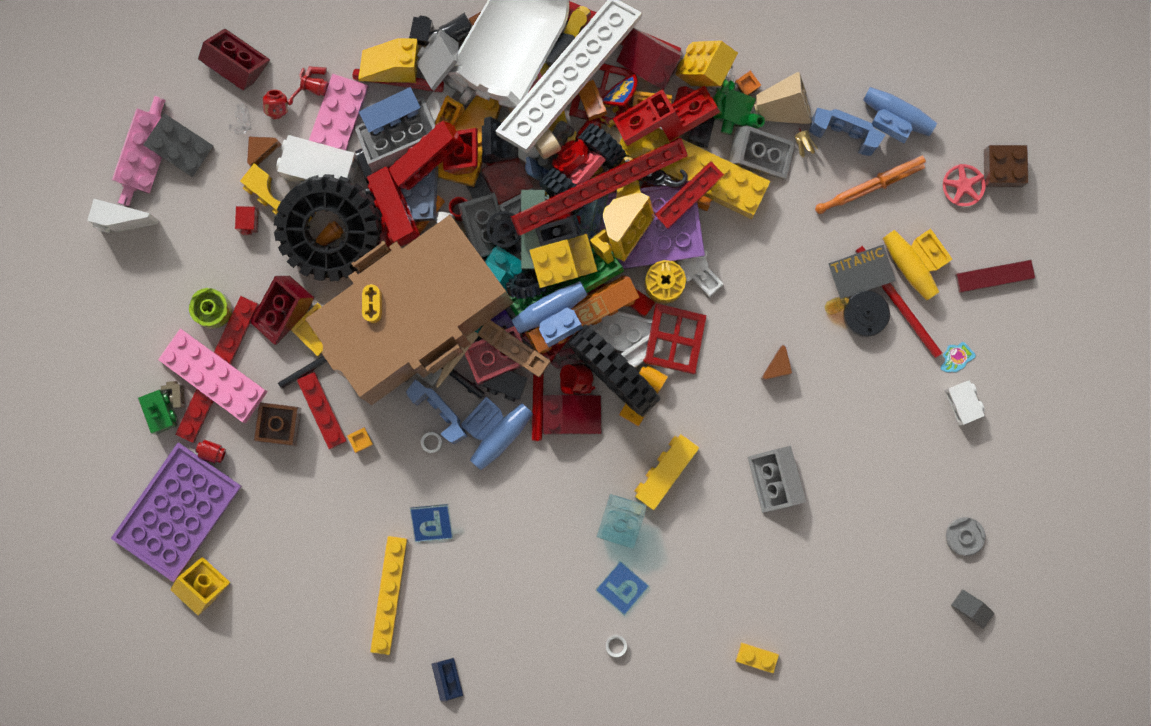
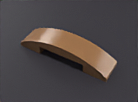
[477,320,551,378]

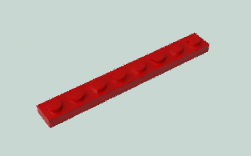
[175,296,259,443]

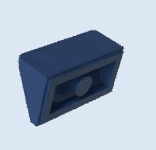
[431,658,463,701]

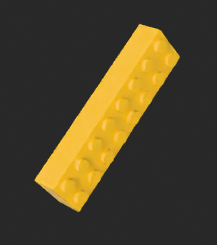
[619,121,770,219]

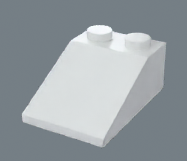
[87,199,159,234]

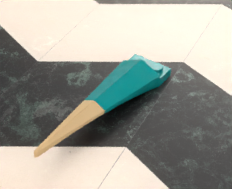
[436,245,525,388]

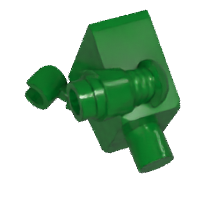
[712,79,765,135]

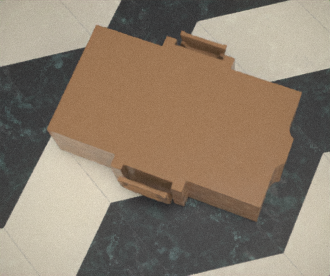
[306,215,514,405]

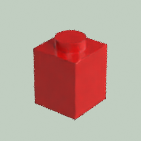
[235,206,259,235]

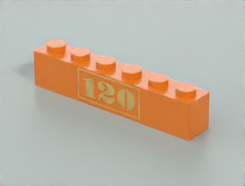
[525,275,639,353]

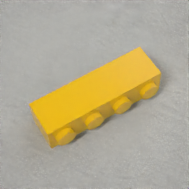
[634,434,699,510]

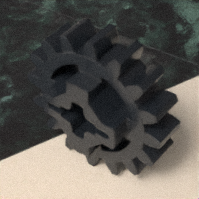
[506,271,549,299]

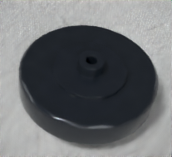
[843,291,890,337]

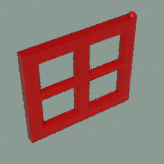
[569,63,635,127]
[643,303,707,374]

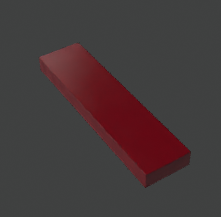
[955,260,1035,293]

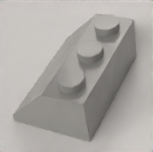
[748,446,806,513]

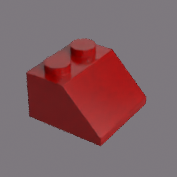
[443,128,478,175]

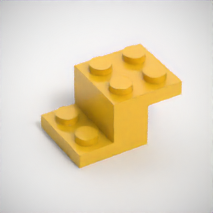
[530,234,597,288]

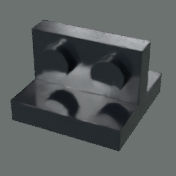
[482,117,518,164]

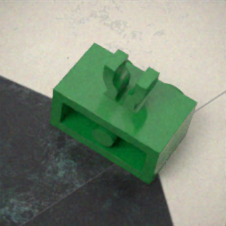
[138,389,178,434]

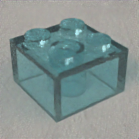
[597,494,647,549]

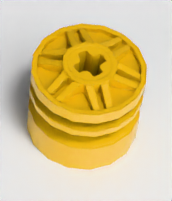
[644,260,686,304]

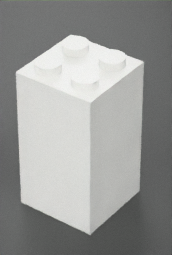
[276,135,359,185]

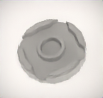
[945,517,986,556]

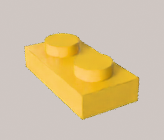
[735,642,779,673]

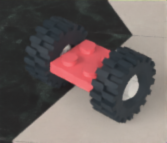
[539,124,626,214]

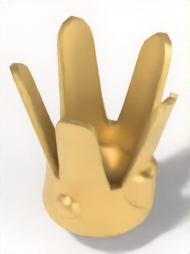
[794,128,818,158]

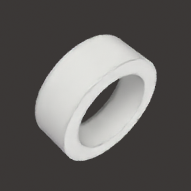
[459,87,477,107]
[421,432,442,453]
[606,635,627,657]

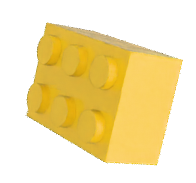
[675,40,738,86]

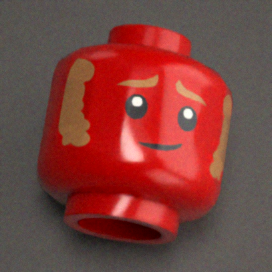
[263,90,288,119]

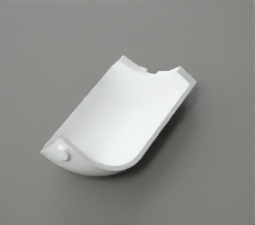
[448,0,569,108]

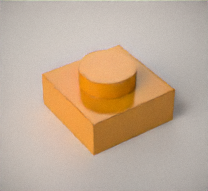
[347,427,373,453]

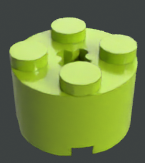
[189,288,232,329]

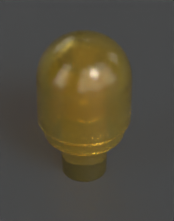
[824,297,849,315]

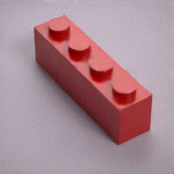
[389,121,464,190]
[367,166,421,247]

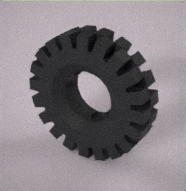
[274,174,382,282]
[567,324,660,417]

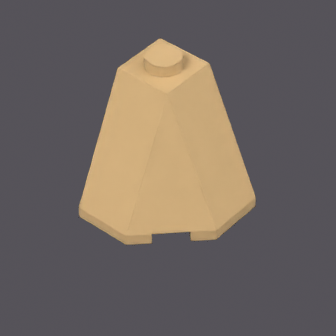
[754,72,812,124]

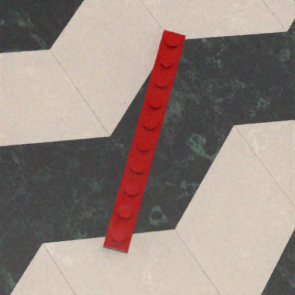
[511,138,688,236]

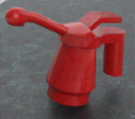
[287,66,329,105]

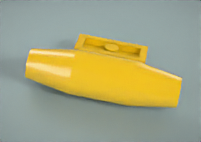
[882,228,953,301]

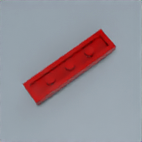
[654,161,725,229]
[297,372,347,449]

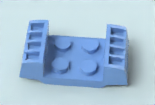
[809,108,885,156]
[406,379,468,444]

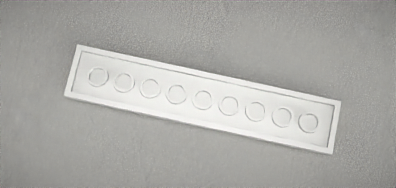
[496,0,642,153]

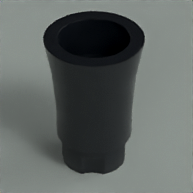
[431,12,472,42]

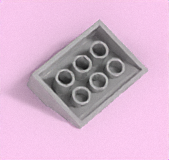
[355,97,436,173]

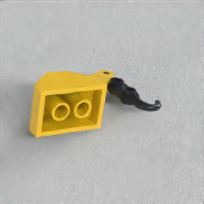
[603,156,688,261]

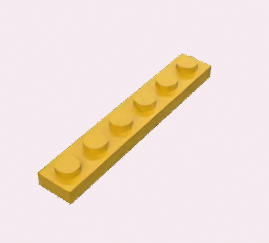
[370,536,407,655]

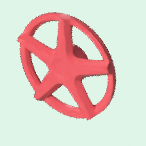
[943,164,986,206]

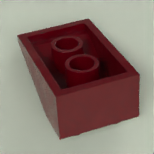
[616,28,683,90]
[250,275,314,345]
[543,395,602,435]

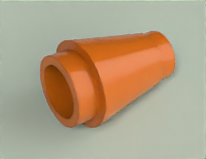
[316,221,344,246]

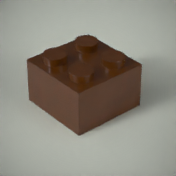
[984,145,1028,188]
[254,402,302,446]

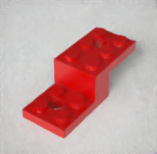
[613,85,720,146]

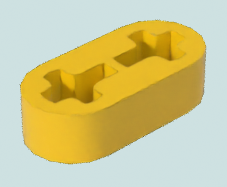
[362,284,382,323]

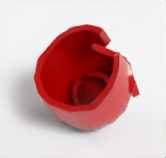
[560,363,596,394]

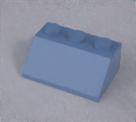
[359,87,421,135]

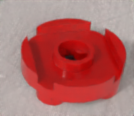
[552,139,589,176]

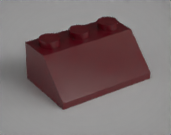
[198,29,270,91]

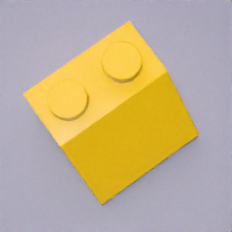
[170,557,231,616]

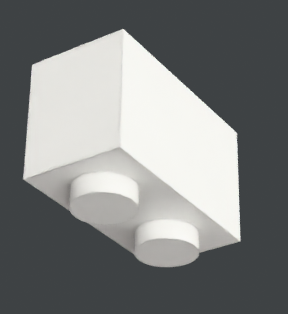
[944,380,985,426]

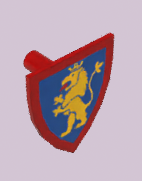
[601,74,638,111]

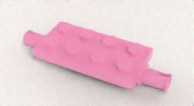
[112,96,166,207]

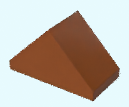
[247,136,282,167]
[761,345,792,381]

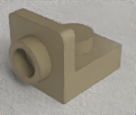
[161,381,186,409]

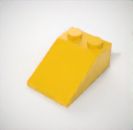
[359,38,418,83]

